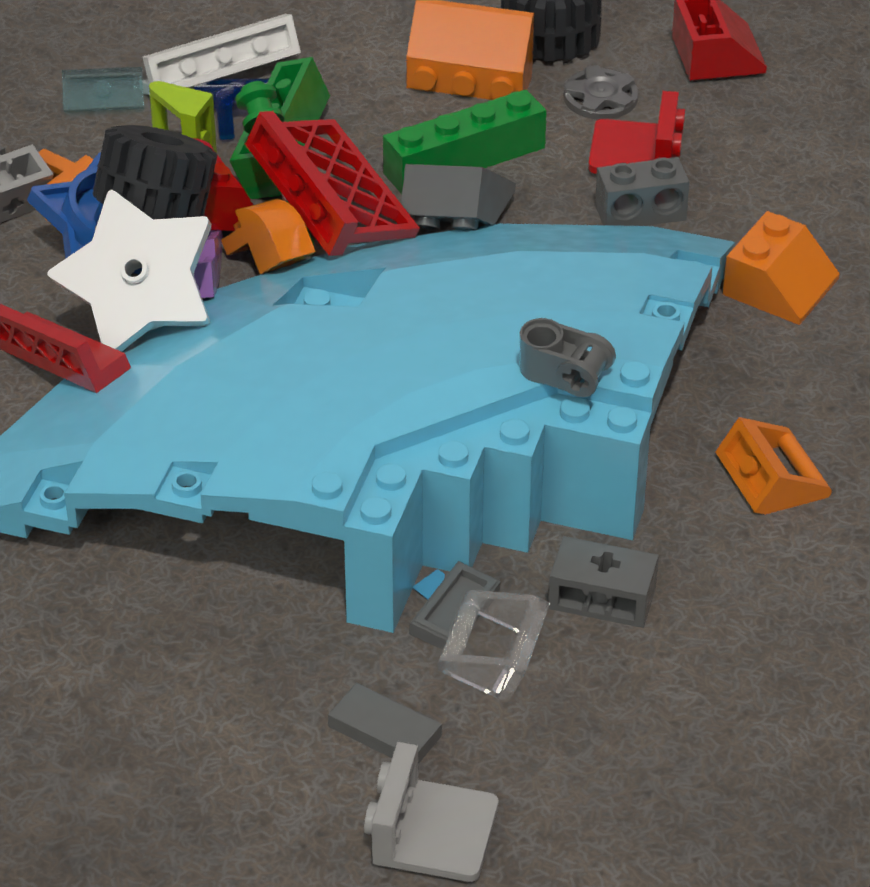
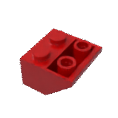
[672,0,767,80]

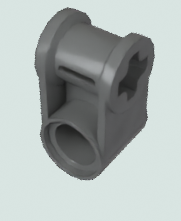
[520,318,616,397]

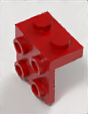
[588,91,685,174]

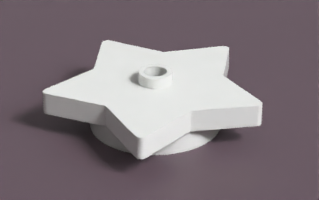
[48,190,212,352]

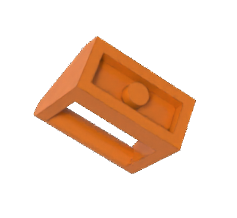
[715,417,832,515]

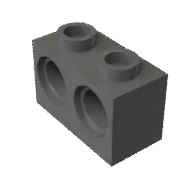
[595,157,690,226]

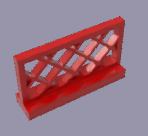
[245,111,420,256]

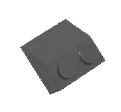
[401,164,516,230]

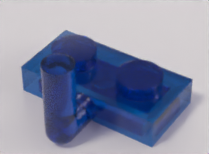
[194,78,269,140]

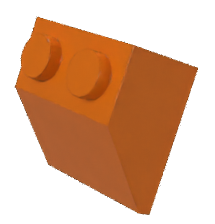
[723,211,840,325]

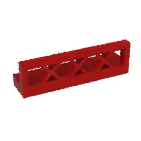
[0,304,131,393]

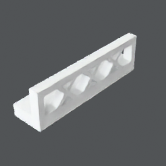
[139,14,301,95]

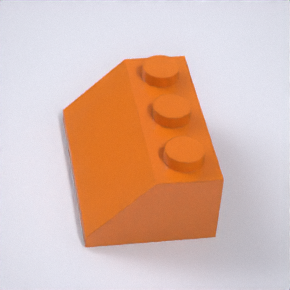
[406,0,534,100]

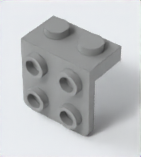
[364,742,498,882]

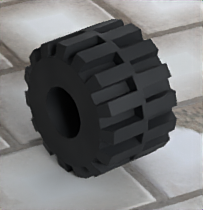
[501,0,602,61]
[92,125,217,220]

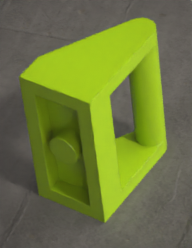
[149,81,217,153]

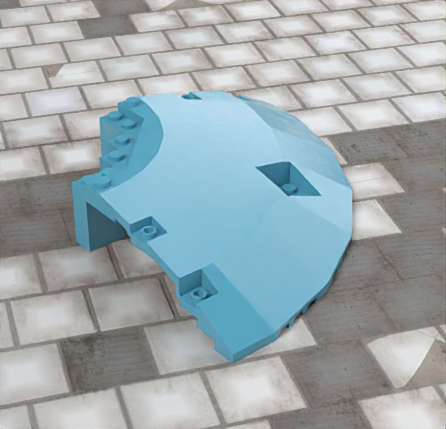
[0,224,735,633]

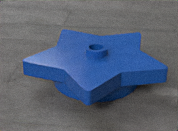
[27,152,142,275]

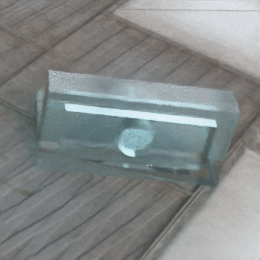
[62,67,144,112]

